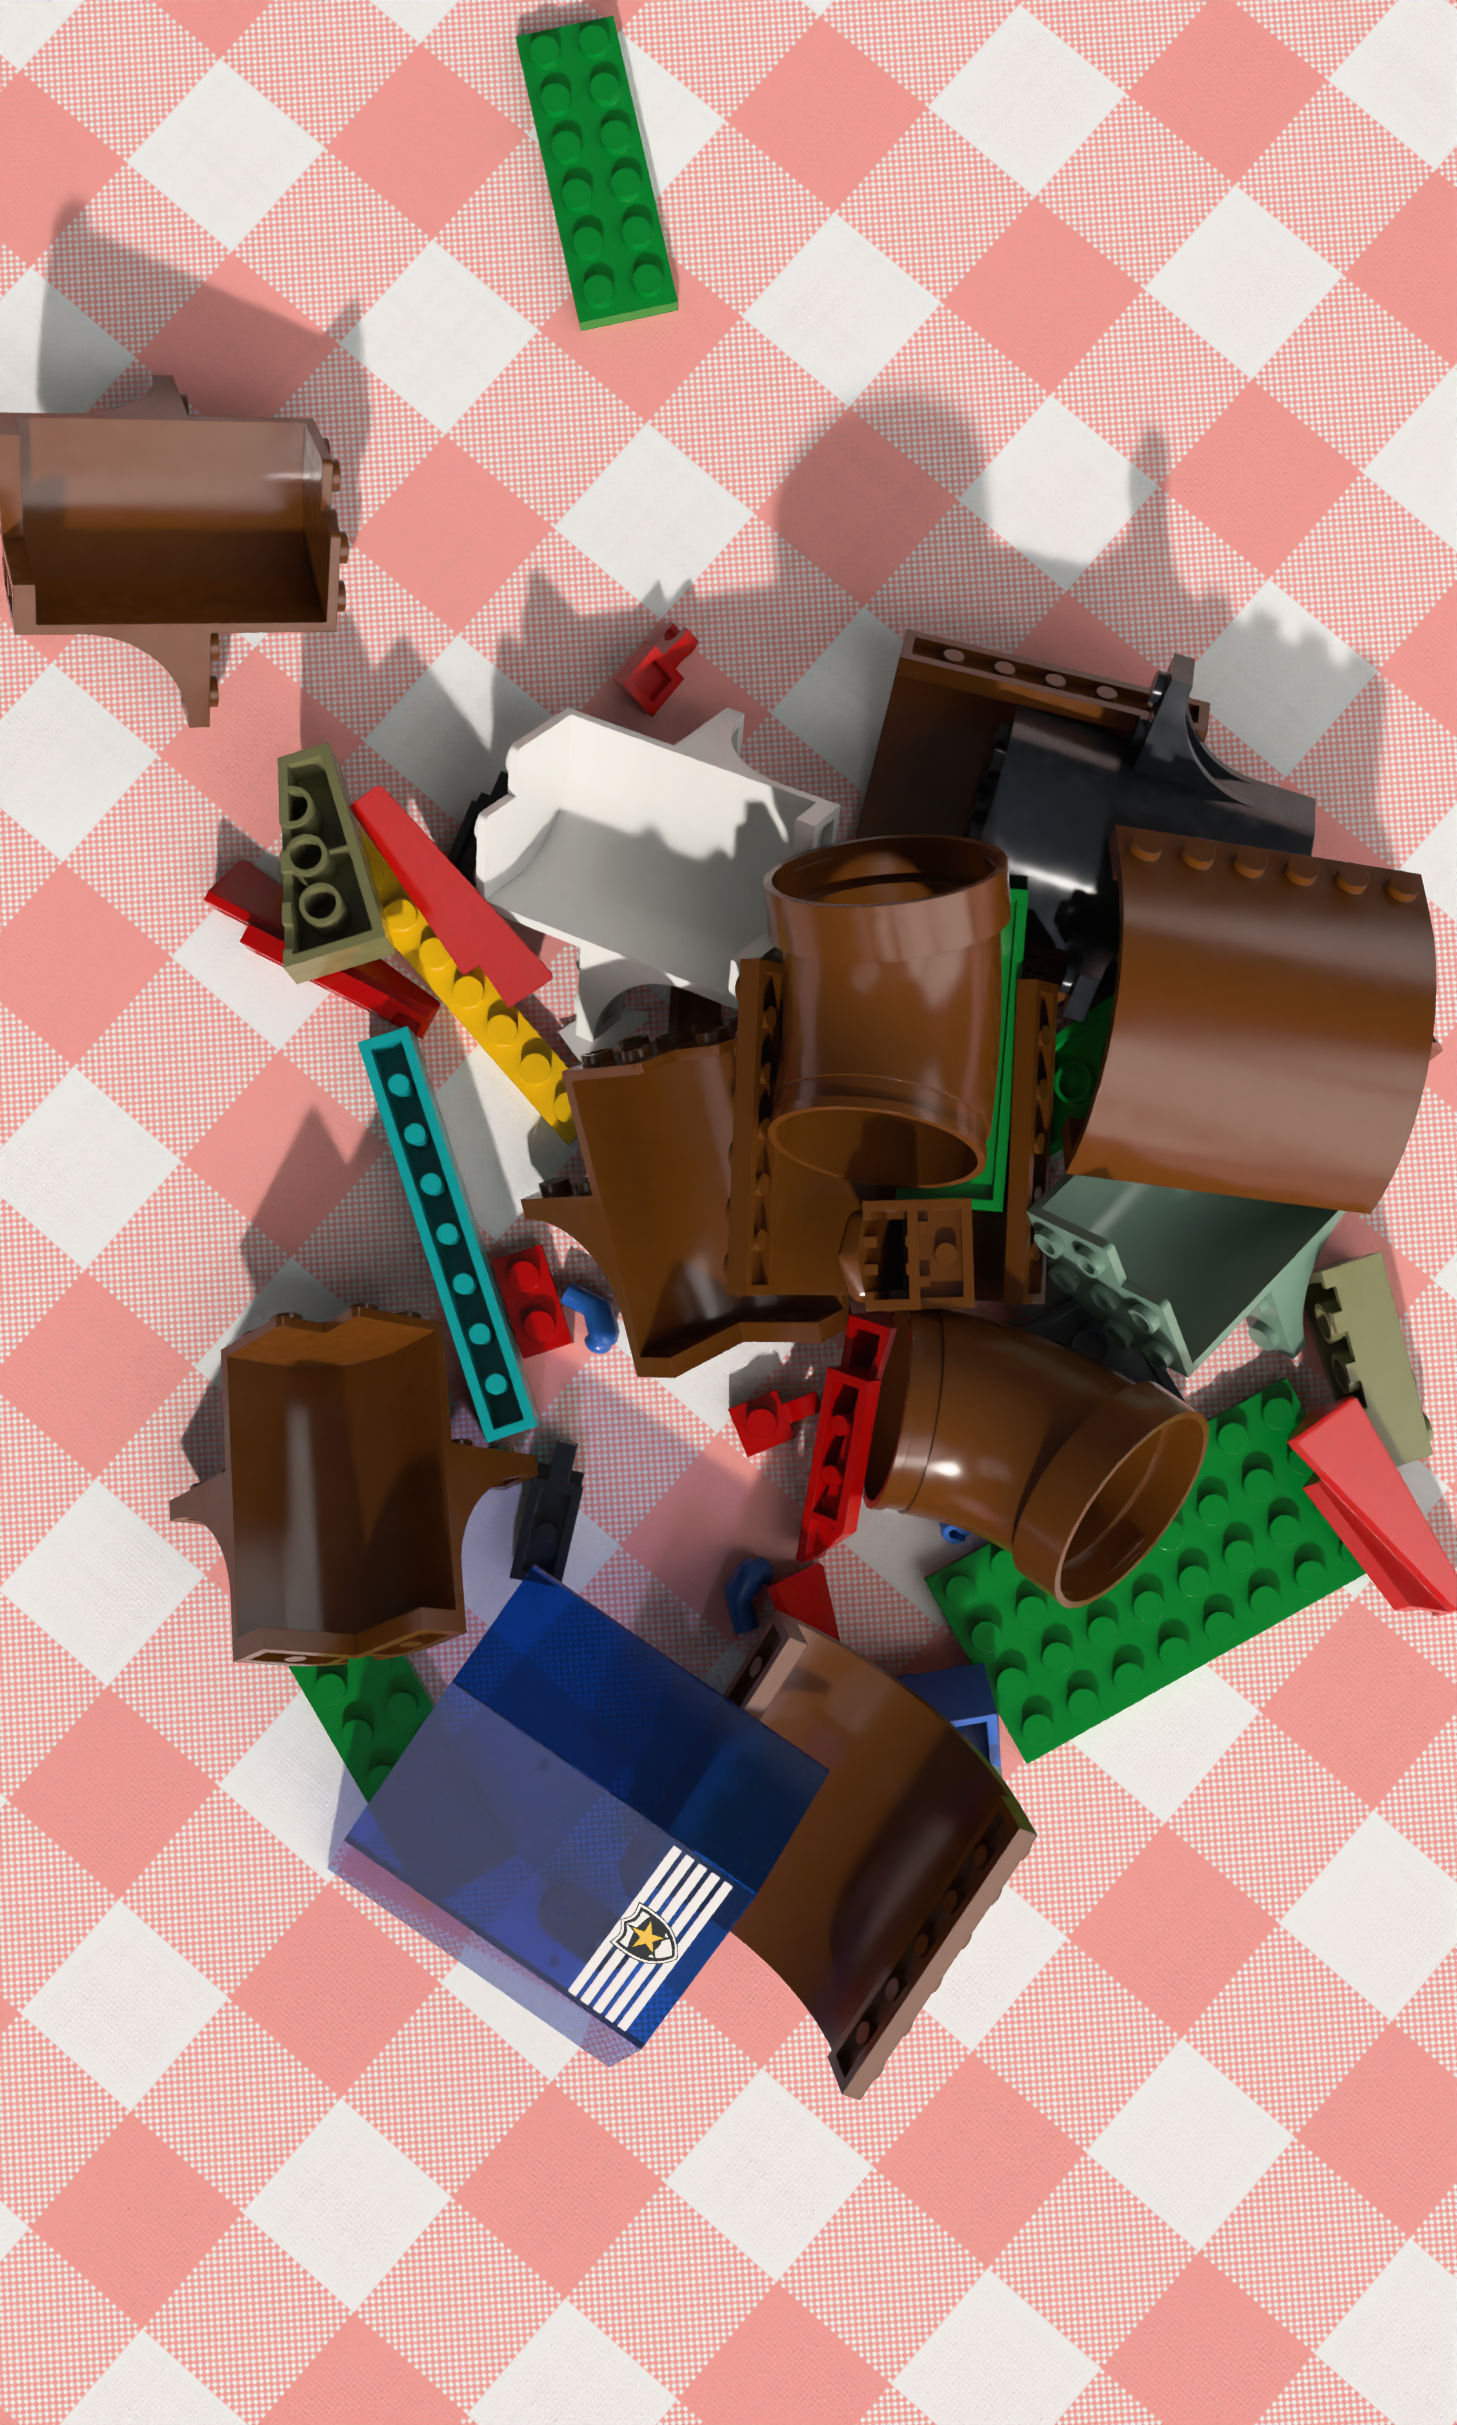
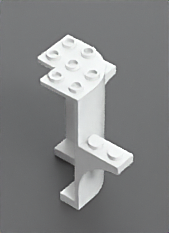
[473,708,841,1042]

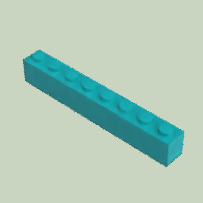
[358,1026,542,1443]

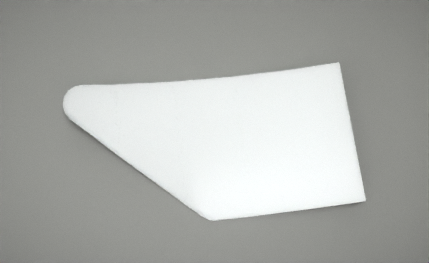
[558,1009,649,1064]

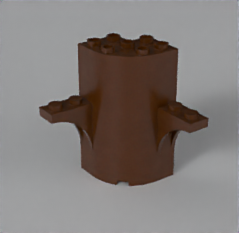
[0,375,349,728]
[520,1017,852,1378]
[169,1303,538,1666]

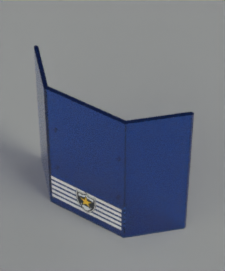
[327,1564,830,2068]

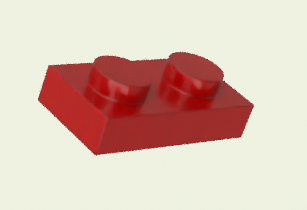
[492,1245,574,1359]

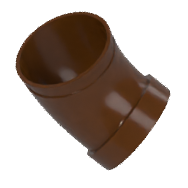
[763,834,1011,1189]
[862,1308,1209,1608]

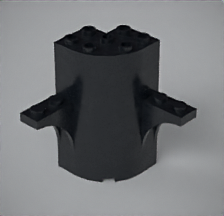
[962,653,1316,1022]

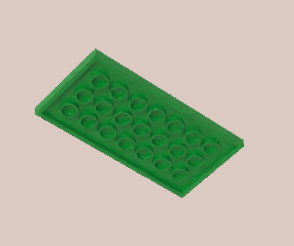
[923,1378,1366,1764]

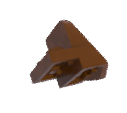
[837,1198,975,1311]

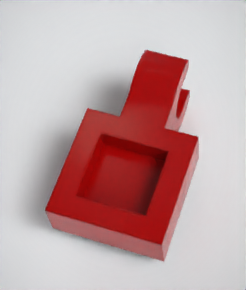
[613,622,699,717]
[728,1389,821,1458]

